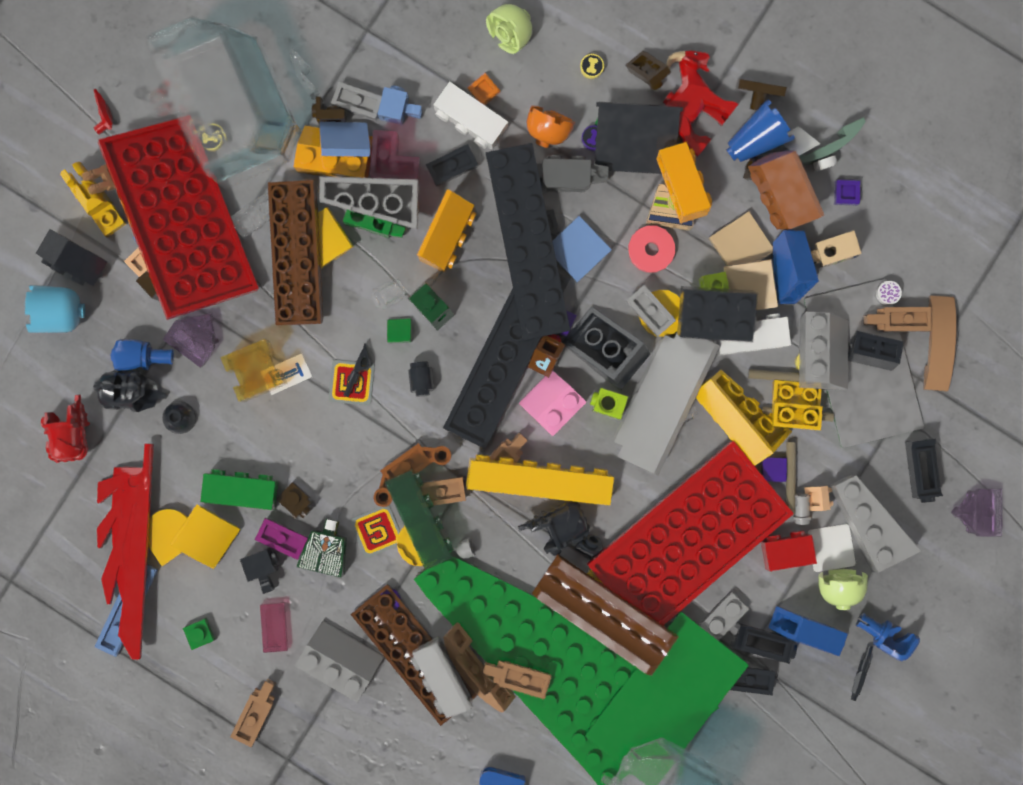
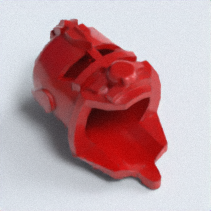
[41,394,90,463]

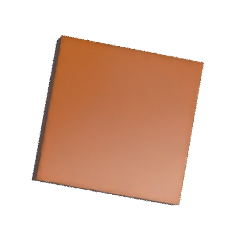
[467,73,500,105]

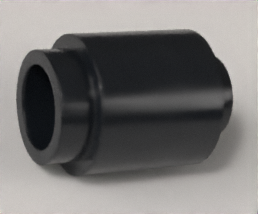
[408,361,434,397]

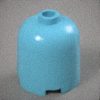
[25,285,85,333]

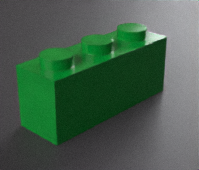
[200,469,279,510]

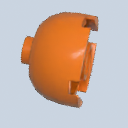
[526,105,575,148]

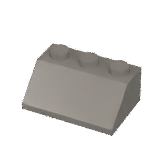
[799,311,848,390]
[295,621,384,702]
[411,636,473,718]

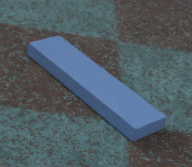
[94,564,158,657]

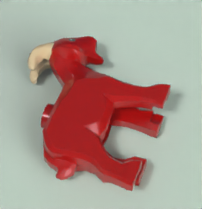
[663,51,738,157]

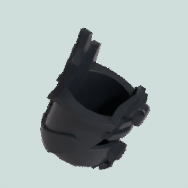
[94,370,167,412]
[518,501,590,556]

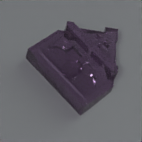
[163,313,219,368]
[951,489,1002,537]

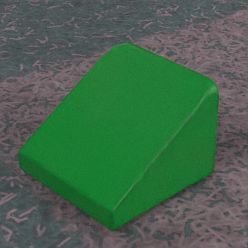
[387,319,412,343]

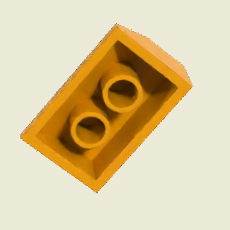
[293,125,375,178]
[417,189,477,273]

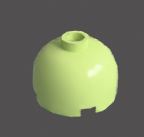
[486,4,532,54]
[818,569,868,610]

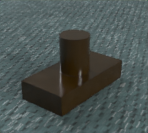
[626,50,671,90]
[736,79,787,110]

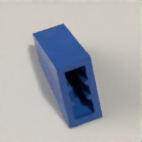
[773,229,819,304]
[768,606,848,656]

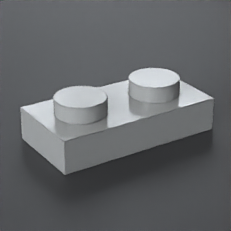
[331,81,382,121]
[626,285,676,337]
[699,592,749,641]

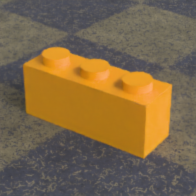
[656,142,712,224]

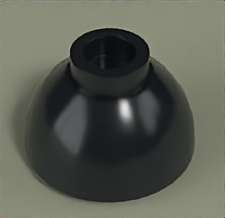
[162,401,196,434]

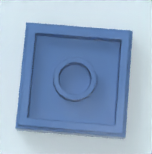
[319,122,370,157]
[552,216,611,283]

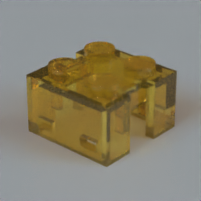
[220,339,287,403]

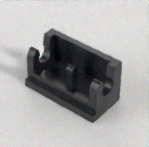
[848,331,904,371]

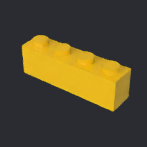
[696,370,792,466]

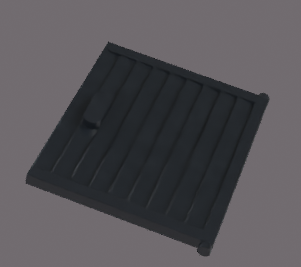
[595,102,683,174]

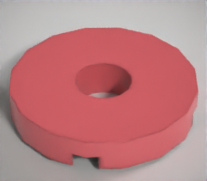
[628,226,675,273]

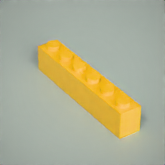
[466,454,614,505]

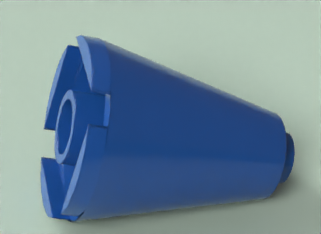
[726,99,795,162]

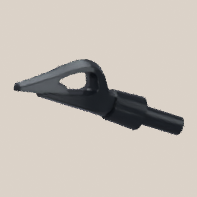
[343,343,371,398]
[851,646,873,701]

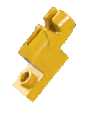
[60,162,127,237]

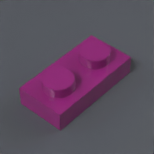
[255,518,309,560]

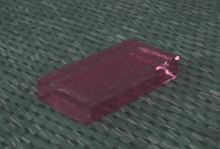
[260,602,288,653]

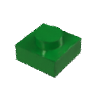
[183,618,215,650]

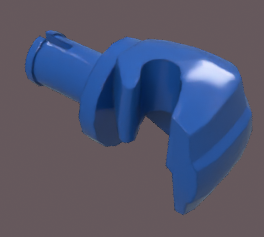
[110,339,174,371]
[856,613,920,661]

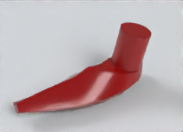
[93,89,113,135]

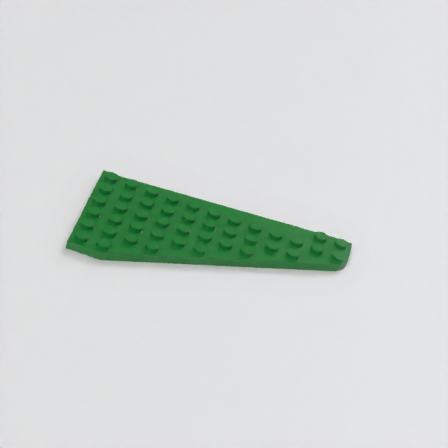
[414,557,719,785]

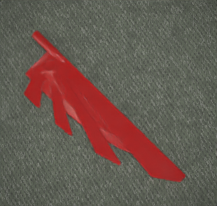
[97,444,154,660]

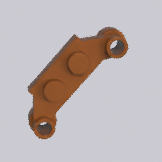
[373,443,452,507]

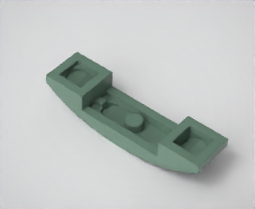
[799,117,866,166]

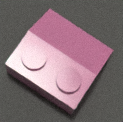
[519,371,586,437]

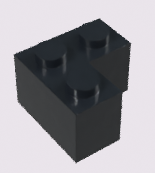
[36,229,108,286]

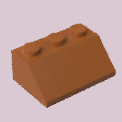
[748,150,824,230]

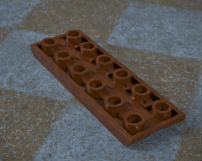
[268,180,324,325]
[532,554,679,676]
[350,584,478,726]

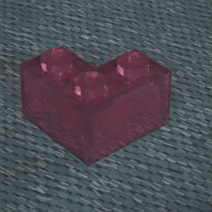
[370,130,421,185]

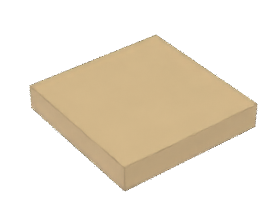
[709,212,773,266]
[723,259,779,310]

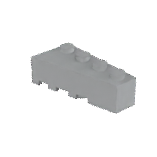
[319,177,419,229]
[829,475,921,573]

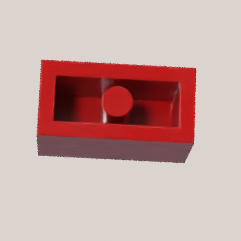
[761,530,817,571]

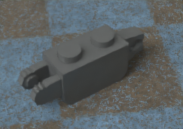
[537,155,608,192]

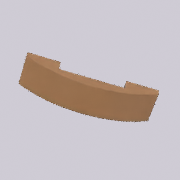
[923,295,956,391]
[443,623,516,713]

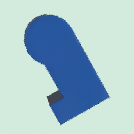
[479,767,525,785]

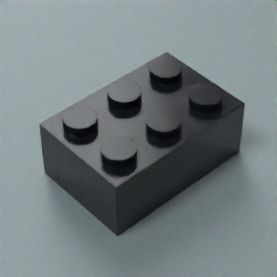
[677,286,758,342]

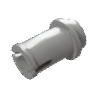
[793,494,812,525]

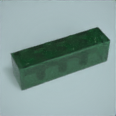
[385,468,454,570]

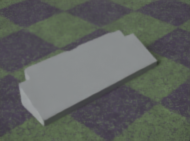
[614,334,720,476]

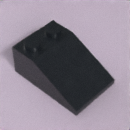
[562,307,651,390]

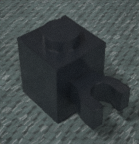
[240,548,280,594]

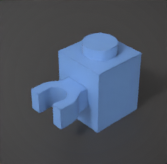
[378,86,422,125]

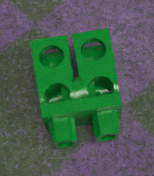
[343,209,407,238]

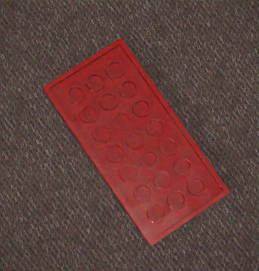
[98,115,259,320]
[587,441,794,625]

